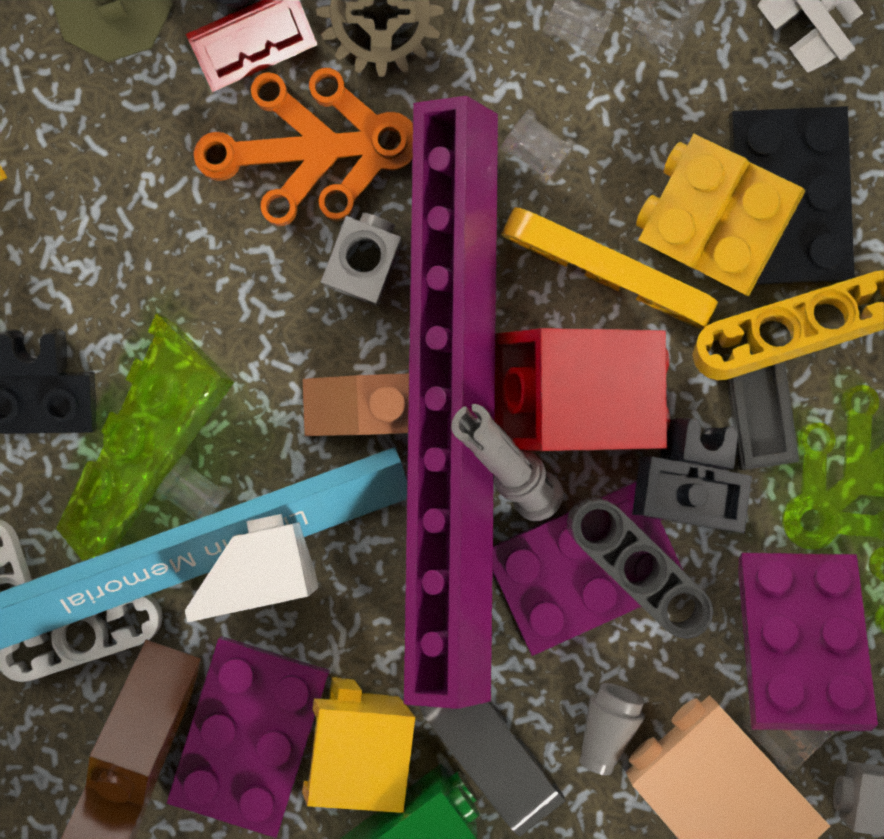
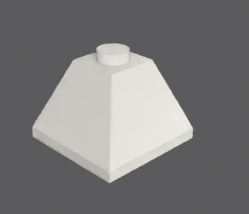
[185,514,319,622]

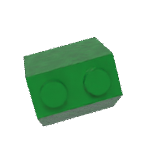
[340,764,480,839]

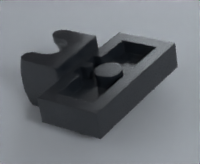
[0,328,97,434]
[632,418,752,533]

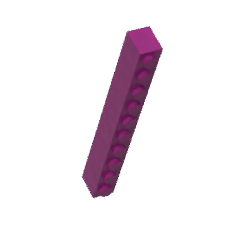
[404,96,498,709]

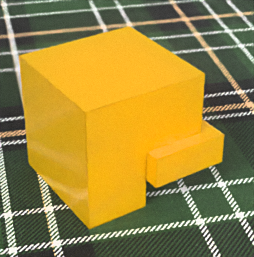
[302,677,415,813]

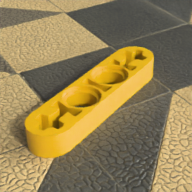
[501,207,718,329]
[692,270,884,380]

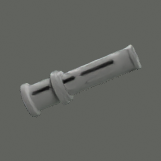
[451,404,564,521]

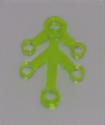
[782,385,884,550]

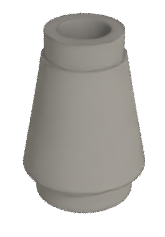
[579,683,645,775]

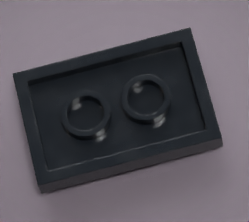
[729,106,855,285]

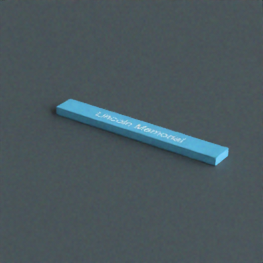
[0,447,407,650]

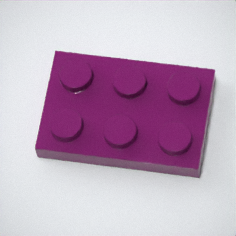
[493,480,683,656]
[738,553,878,731]
[166,636,330,838]

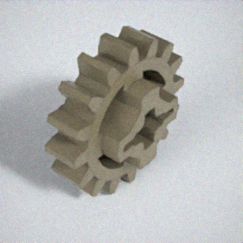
[316,0,444,77]

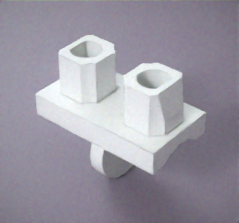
[757,0,863,73]

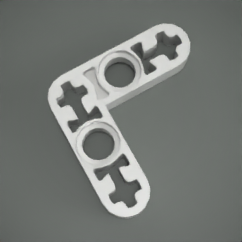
[0,520,163,682]

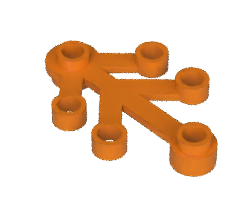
[194,68,413,226]

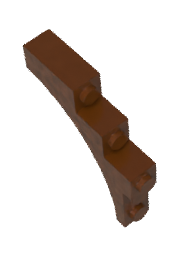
[61,639,201,839]

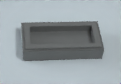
[723,352,799,470]

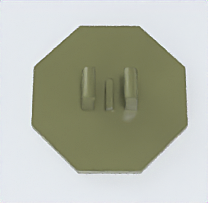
[51,0,173,63]

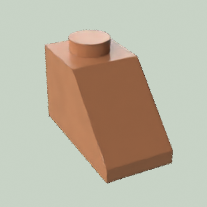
[303,373,409,436]

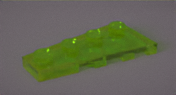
[56,313,235,561]

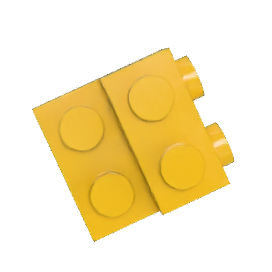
[636,134,805,296]

